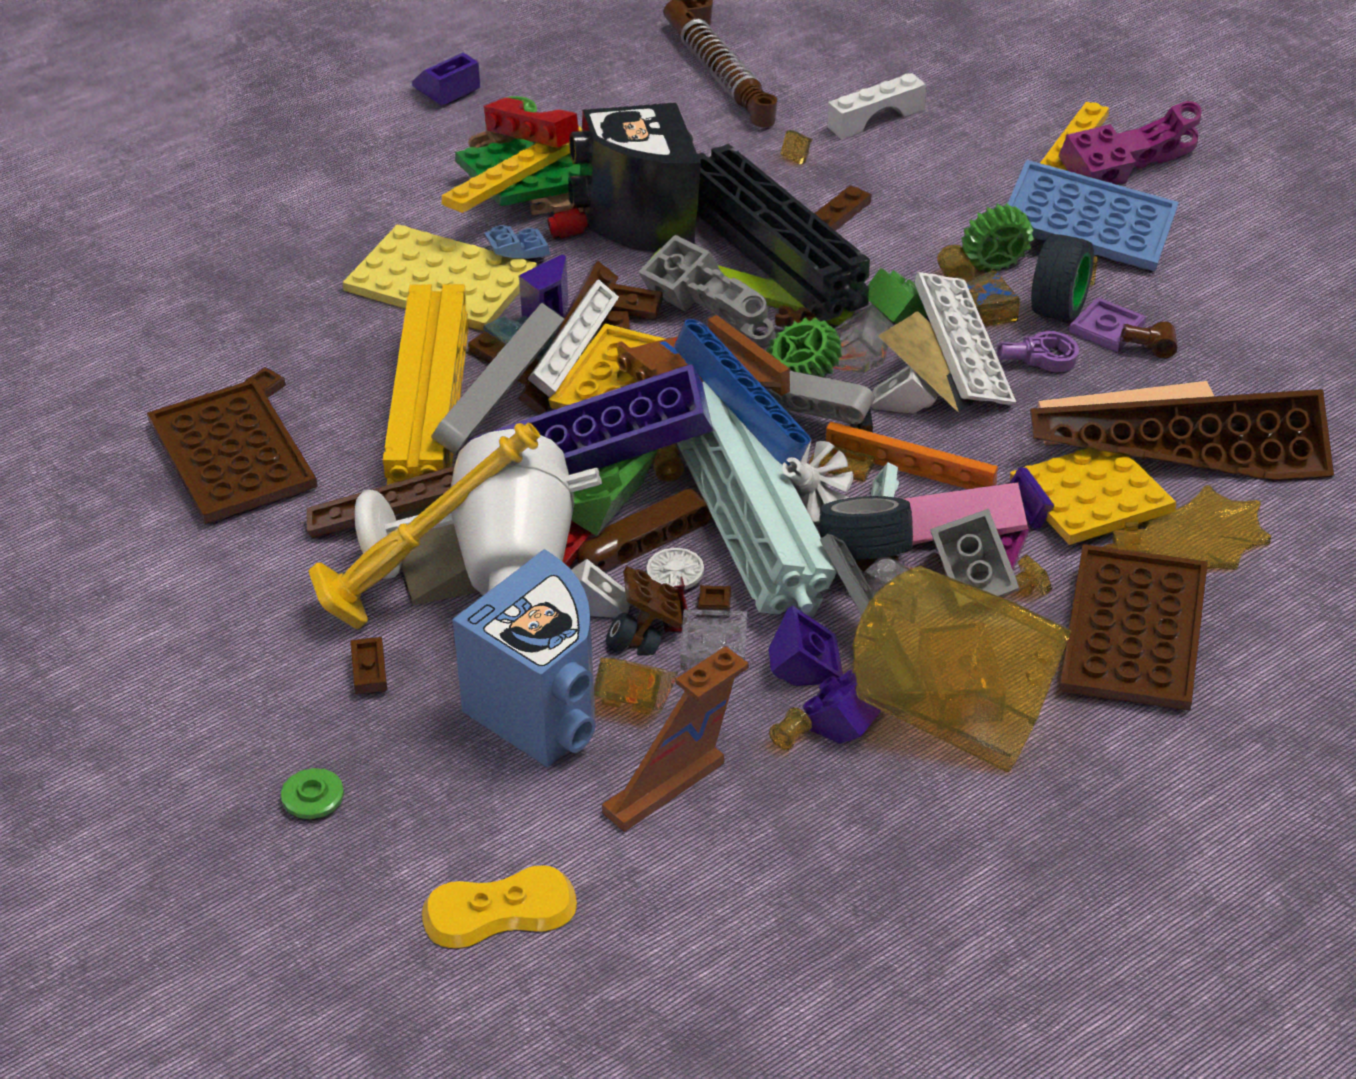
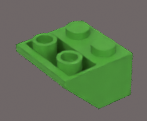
[867,268,930,324]

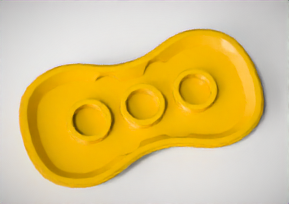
[422,865,577,948]

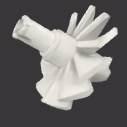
[782,441,853,523]

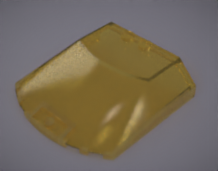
[851,566,1071,772]

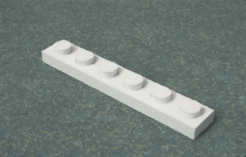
[528,279,619,397]

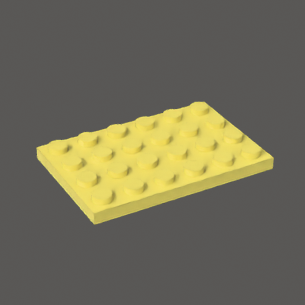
[343,224,537,332]

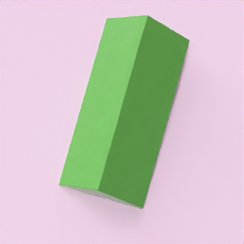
[571,449,658,536]

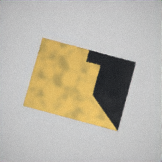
[878,311,977,413]

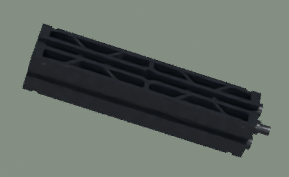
[697,144,870,321]

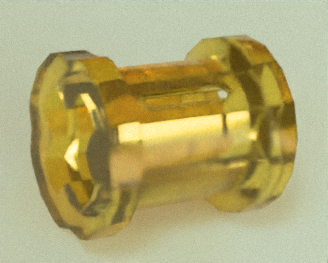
[769,707,812,750]

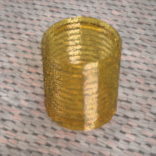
[937,244,976,284]

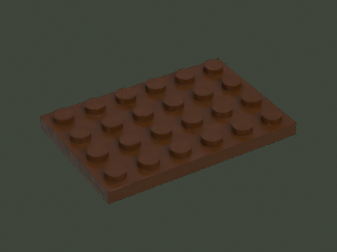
[147,378,318,524]
[1059,544,1208,711]

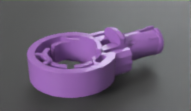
[997,331,1079,372]

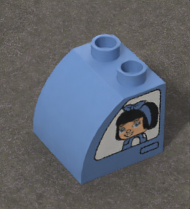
[453,549,596,768]

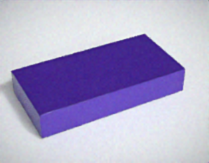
[1009,467,1054,529]

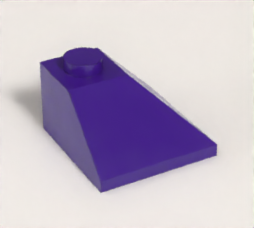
[768,605,843,686]

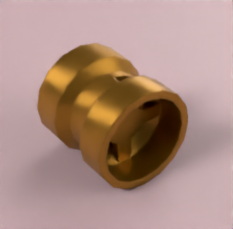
[652,444,684,482]

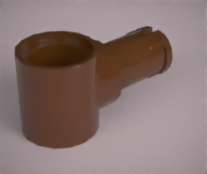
[1120,322,1178,359]

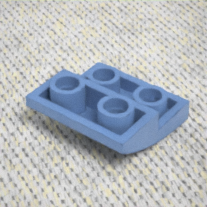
[485,225,550,258]

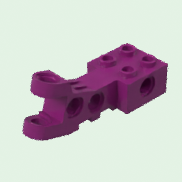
[1058,101,1202,185]

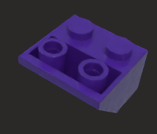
[411,52,481,106]
[519,254,568,322]
[796,666,893,744]

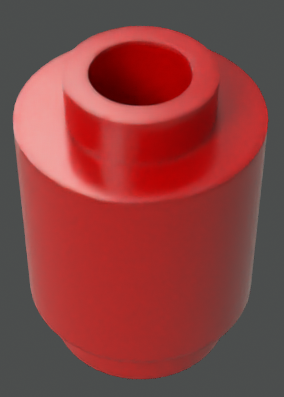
[547,208,588,239]

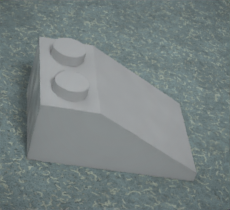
[930,509,1020,612]

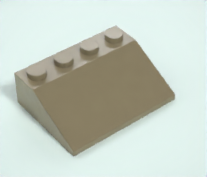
[395,505,479,605]

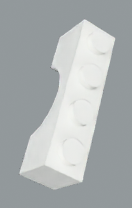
[828,73,926,139]

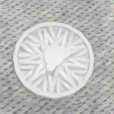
[646,548,704,590]

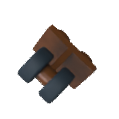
[606,566,683,656]

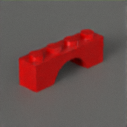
[483,97,579,148]

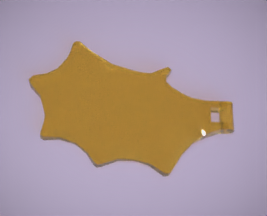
[1103,485,1272,570]

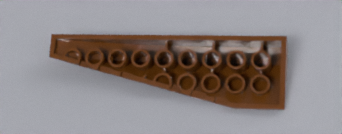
[1030,389,1334,481]

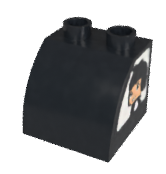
[568,103,701,251]

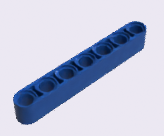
[674,319,811,466]

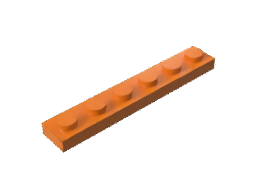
[826,421,998,489]

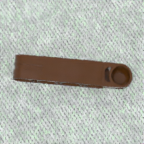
[578,489,712,572]

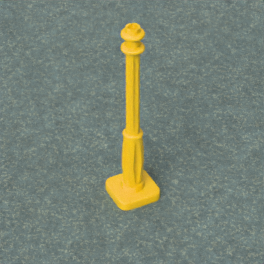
[308,422,540,629]

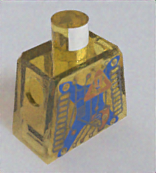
[966,270,1020,327]

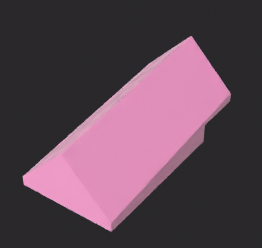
[904,482,1028,545]

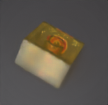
[594,657,678,715]

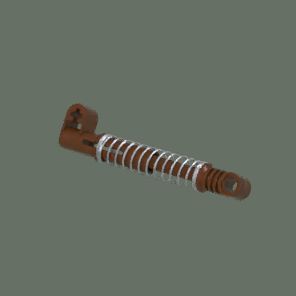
[663,0,777,127]

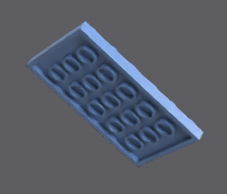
[1008,160,1179,271]

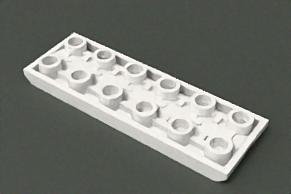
[915,272,1016,405]

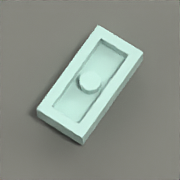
[871,462,899,497]

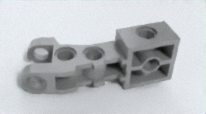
[638,235,775,347]

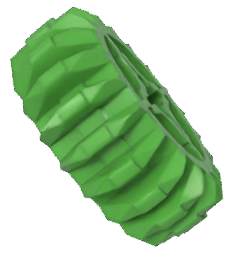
[961,204,1034,273]
[766,317,842,378]

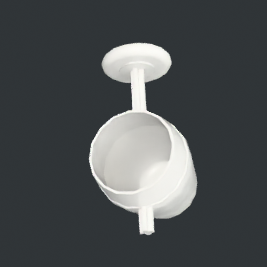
[354,429,602,595]

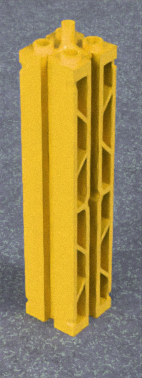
[383,284,469,485]

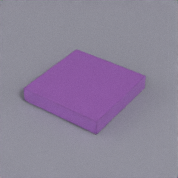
[1069,297,1146,352]

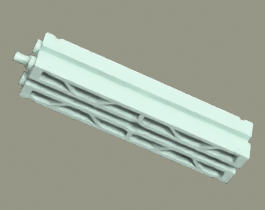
[677,382,837,617]

